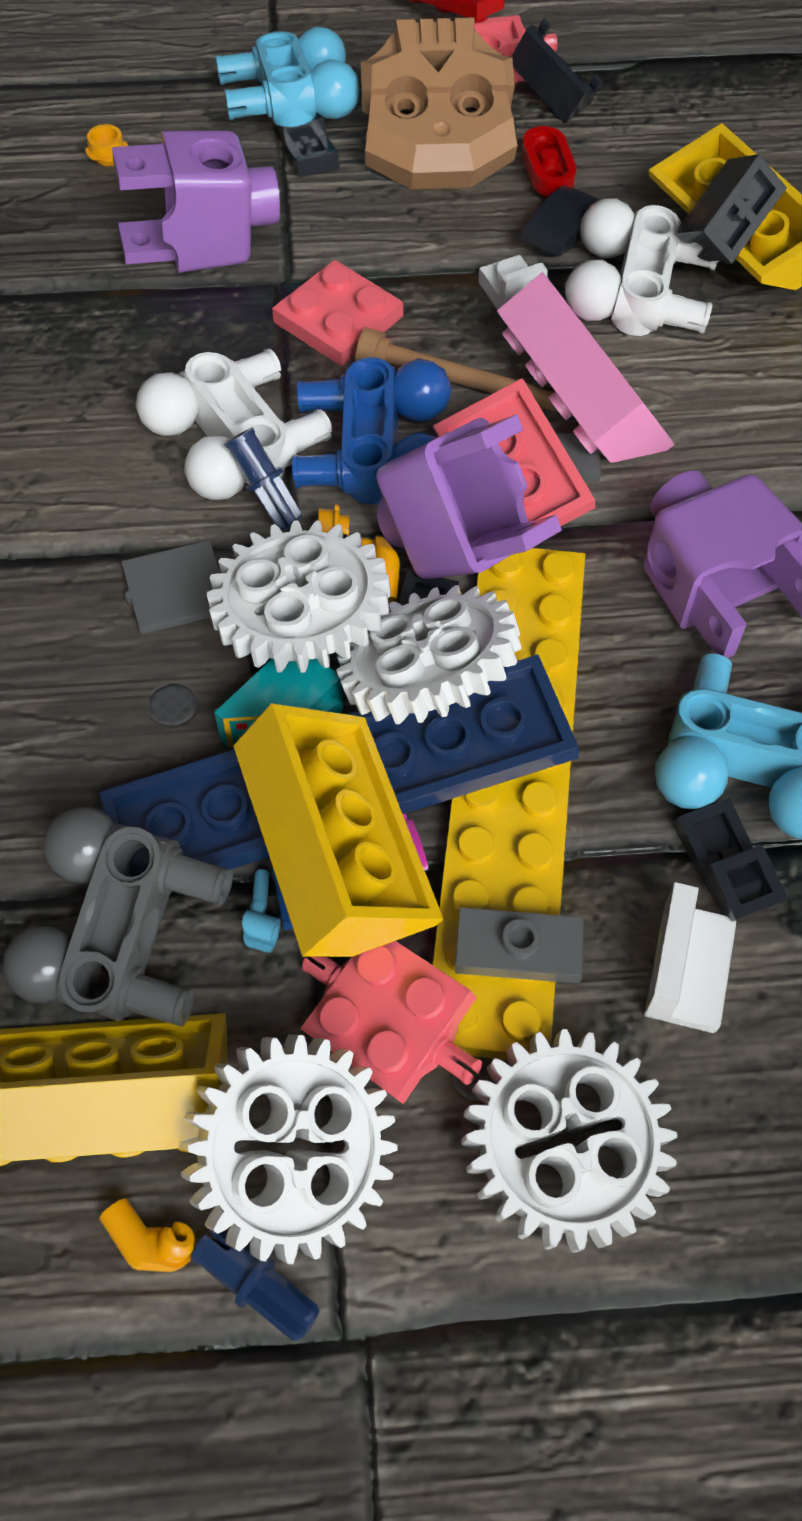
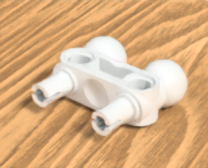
[565,198,718,336]
[135,349,332,500]

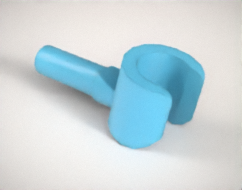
[242,869,281,953]

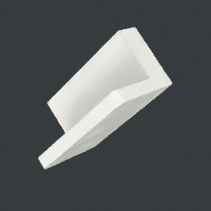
[644,882,736,1033]

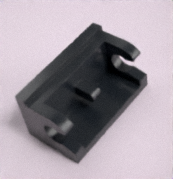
[511,18,603,124]
[674,154,787,264]

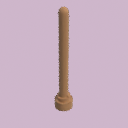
[355,327,559,413]

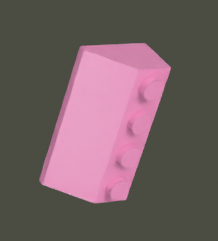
[497,271,675,463]

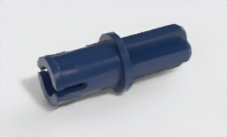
[224,427,302,530]
[191,1230,320,1341]

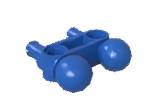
[292,357,452,504]

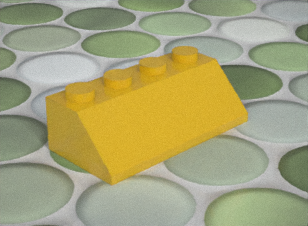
[649,123,802,290]
[233,703,444,957]
[0,1013,227,1166]

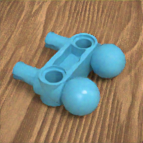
[215,26,360,127]
[655,654,802,839]

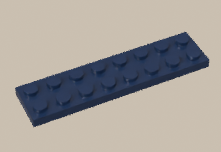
[99,655,579,877]

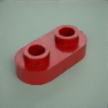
[522,126,577,198]

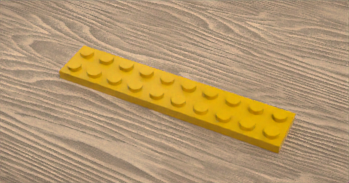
[433,548,586,1060]

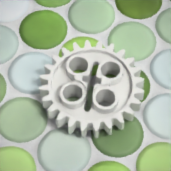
[207,520,390,673]
[336,585,522,724]
[461,1029,677,1253]
[179,1034,397,1264]

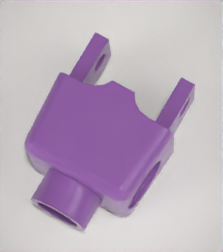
[112,131,280,273]
[376,414,562,579]
[644,470,802,658]

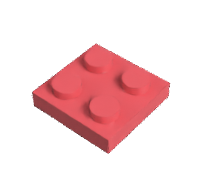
[272,260,404,367]

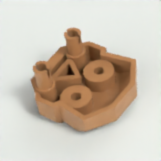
[361,18,517,190]

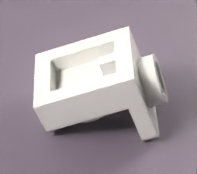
[478,255,548,310]

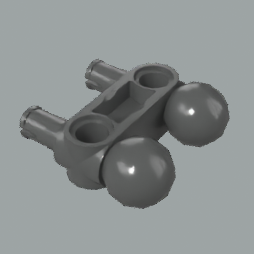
[2,807,233,1027]

